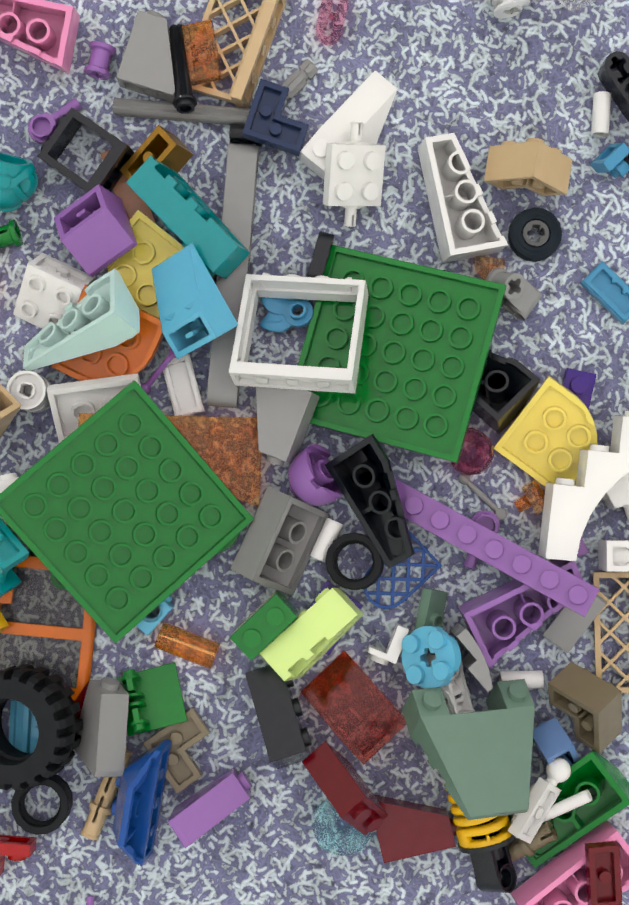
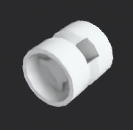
[6,370,52,413]

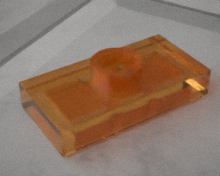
[182,19,222,86]

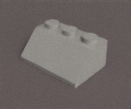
[230,486,329,596]

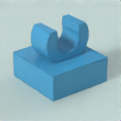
[590,142,629,178]

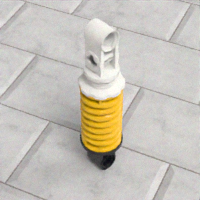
[426,654,517,893]

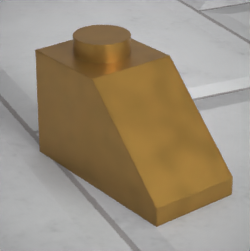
[120,125,194,180]

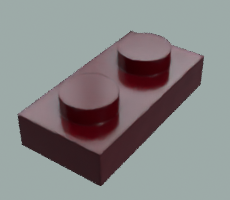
[585,841,622,905]

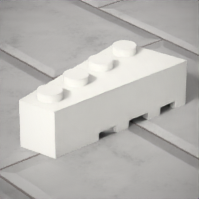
[417,133,508,263]

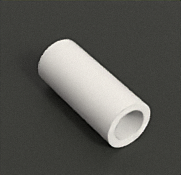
[591,91,611,137]
[310,517,343,563]
[499,670,544,689]

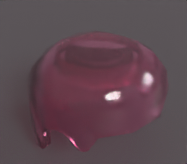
[451,428,494,476]

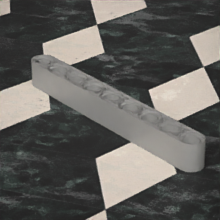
[207,143,259,408]

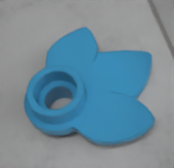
[260,297,314,333]

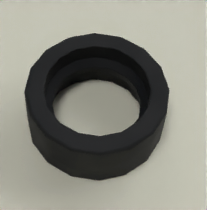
[325,532,385,590]
[11,774,73,835]

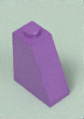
[168,767,252,848]

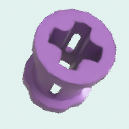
[84,41,116,80]

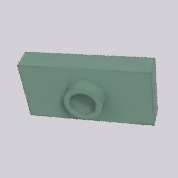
[414,588,448,651]

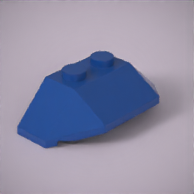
[111,739,172,866]

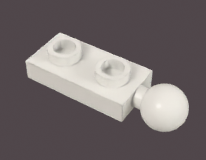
[508,757,571,844]

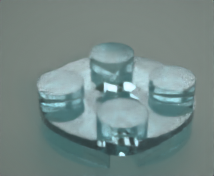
[313,798,372,856]

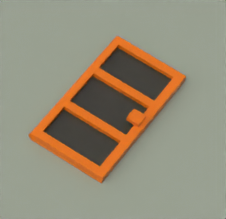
[0,523,96,701]

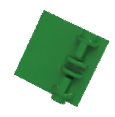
[117,662,188,737]

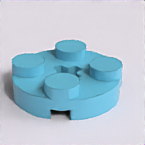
[402,626,461,689]

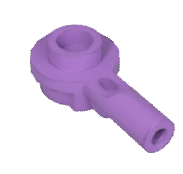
[28,98,82,144]
[463,510,500,569]

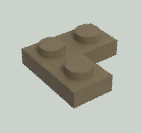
[142,707,211,794]

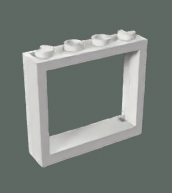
[229,273,369,394]

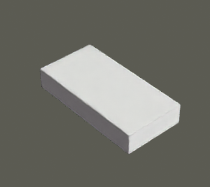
[160,354,205,419]

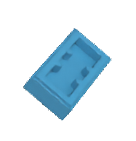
[579,261,629,325]

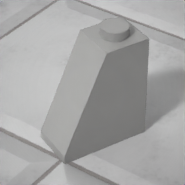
[116,10,176,102]
[256,387,320,467]
[74,677,129,777]

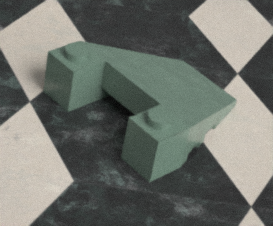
[402,679,535,820]

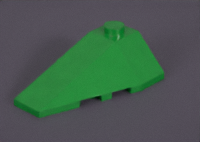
[526,750,629,868]

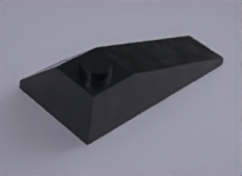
[473,350,540,434]

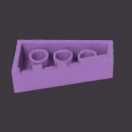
[458,559,583,669]

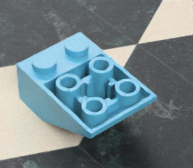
[152,243,238,359]

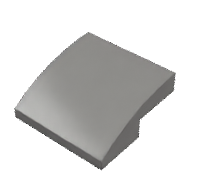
[450,623,493,692]

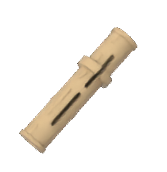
[80,749,133,841]

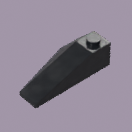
[325,434,415,569]

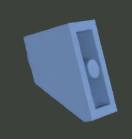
[533,717,579,766]

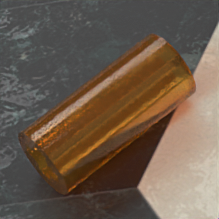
[154,622,220,669]

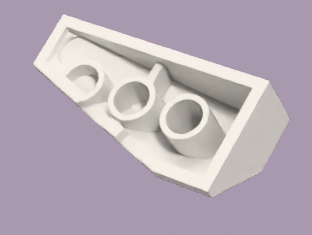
[300,71,398,180]

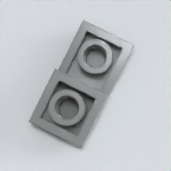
[543,595,607,653]

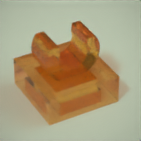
[514,479,545,514]

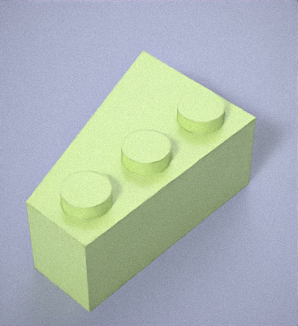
[259,588,364,681]

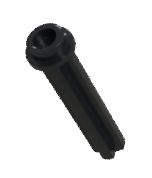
[169,24,197,114]

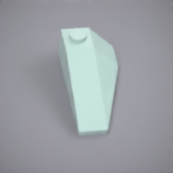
[23,268,140,371]

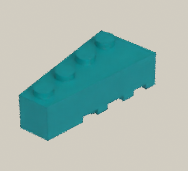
[126,155,250,279]

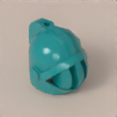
[0,152,38,212]

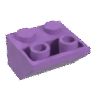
[54,184,138,277]

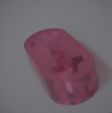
[316,0,349,46]

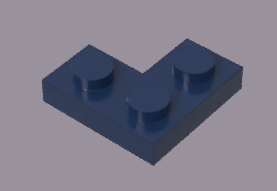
[242,79,309,156]

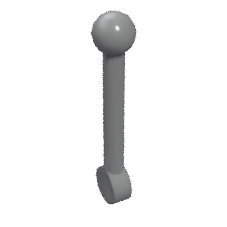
[458,473,507,520]

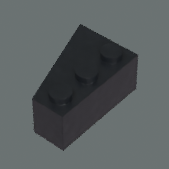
[245,665,312,769]

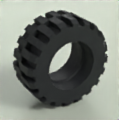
[0,664,83,791]

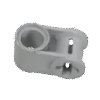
[486,268,542,321]

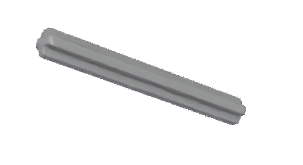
[112,98,250,125]

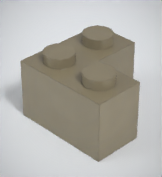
[548,662,622,754]

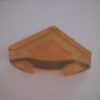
[474,256,505,280]

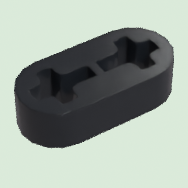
[307,231,335,277]

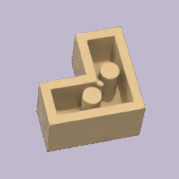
[484,138,572,196]

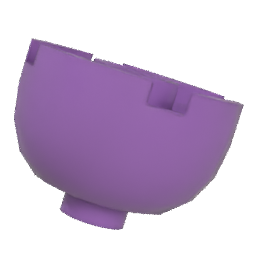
[288,444,343,506]

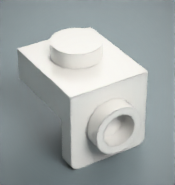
[367,623,409,666]

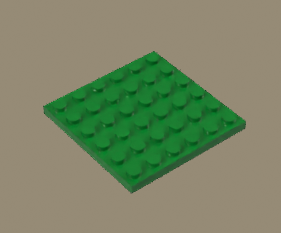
[298,245,507,464]
[0,380,254,644]

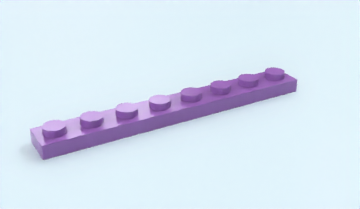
[395,479,600,617]

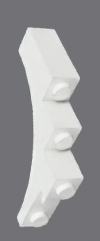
[538,411,629,561]

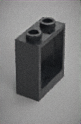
[37,107,134,192]

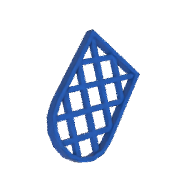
[364,531,442,609]

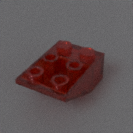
[301,650,406,765]

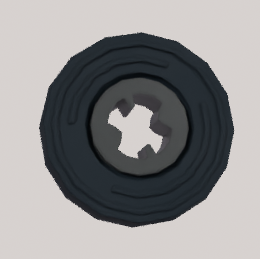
[508,207,562,262]

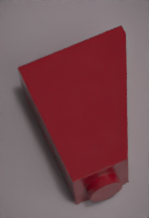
[374,795,457,863]

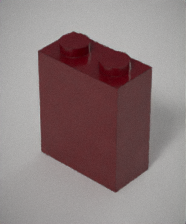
[302,741,388,835]

